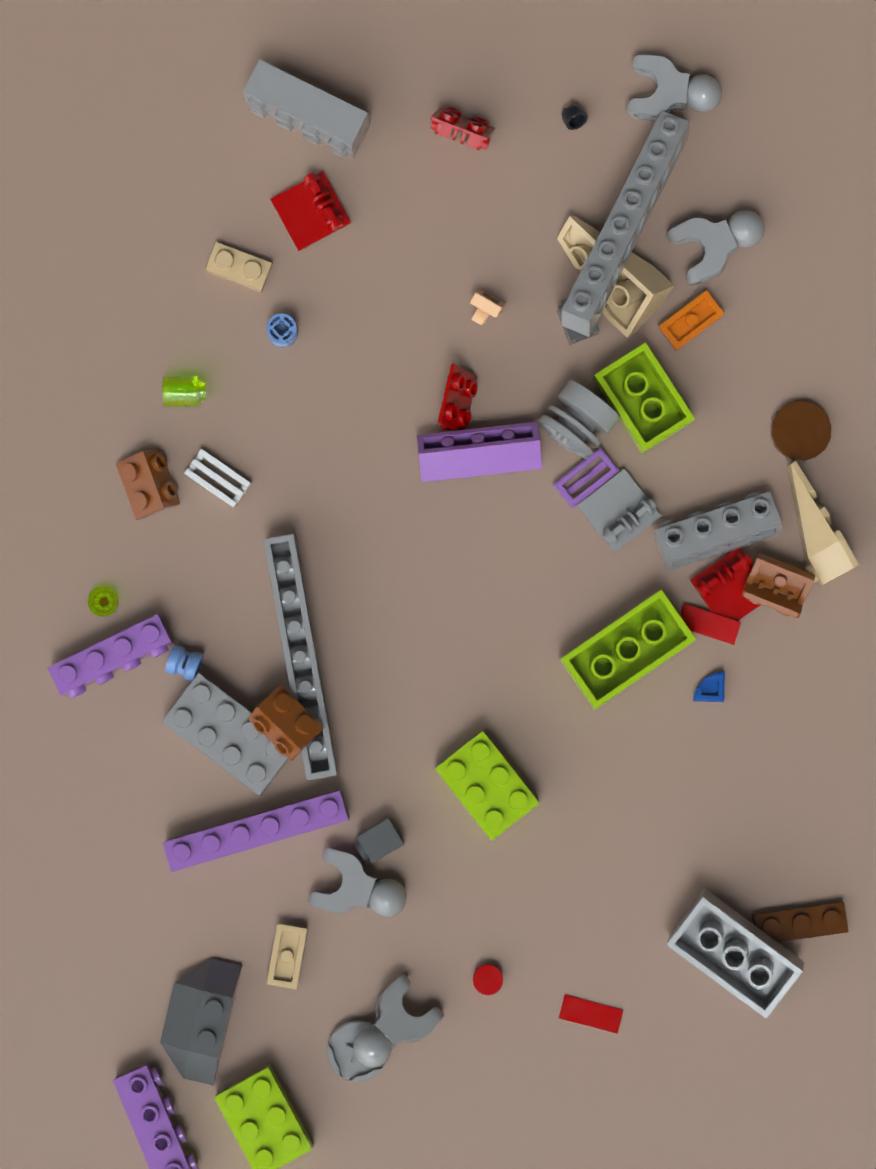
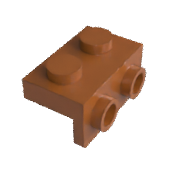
[116,449,180,520]
[742,553,815,618]
[248,684,324,761]

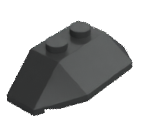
[160,959,242,1086]

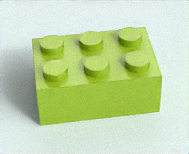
[593,342,695,455]
[435,731,539,841]
[214,1064,314,1169]

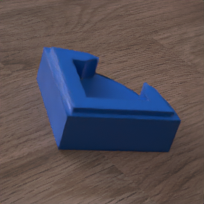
[693,672,725,702]

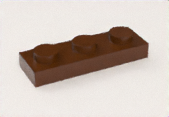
[752,902,849,942]

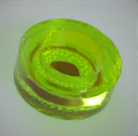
[87,586,119,617]

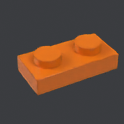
[658,290,725,352]

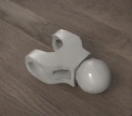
[626,55,722,121]
[667,210,765,286]
[308,848,407,917]
[353,974,444,1068]

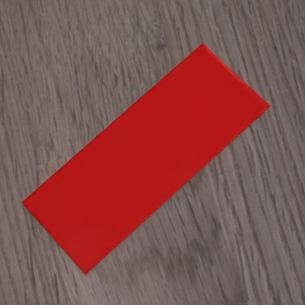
[680,603,742,645]
[559,995,624,1034]

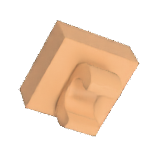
[470,288,506,326]

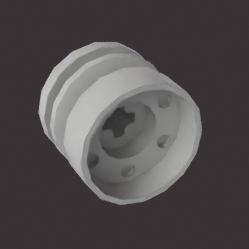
[539,380,620,460]

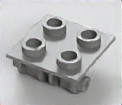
[577,469,661,553]

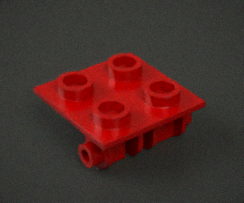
[430,105,495,151]
[270,171,351,252]
[438,363,478,431]
[690,548,760,621]

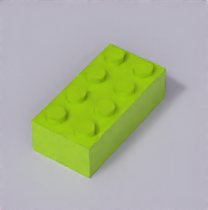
[559,589,696,710]

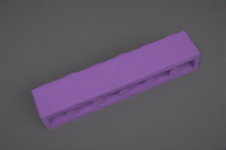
[163,791,349,872]

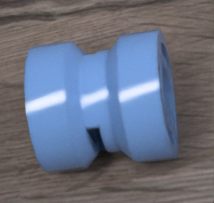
[266,313,298,348]
[165,644,204,682]

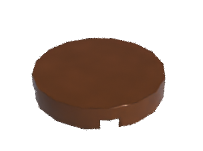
[770,401,832,461]

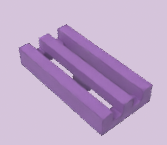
[553,447,619,509]

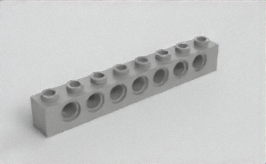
[561,110,689,337]
[263,534,338,781]

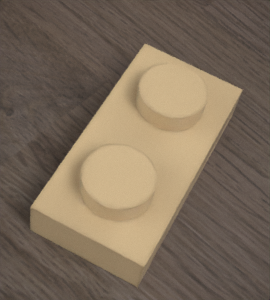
[205,242,273,292]
[267,923,308,990]

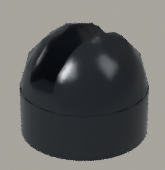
[561,103,588,130]

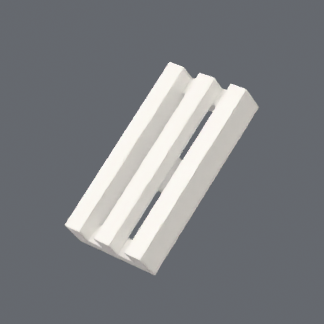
[184,449,251,508]

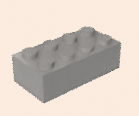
[243,59,370,158]
[162,673,289,796]
[666,889,804,1018]

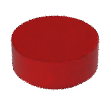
[473,964,503,995]

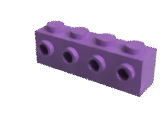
[416,422,542,482]
[48,614,174,699]
[113,1063,199,1169]

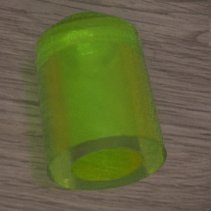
[162,376,207,407]

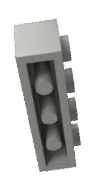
[655,492,782,572]

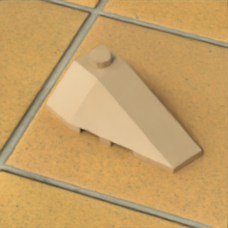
[557,215,675,338]
[787,461,859,587]

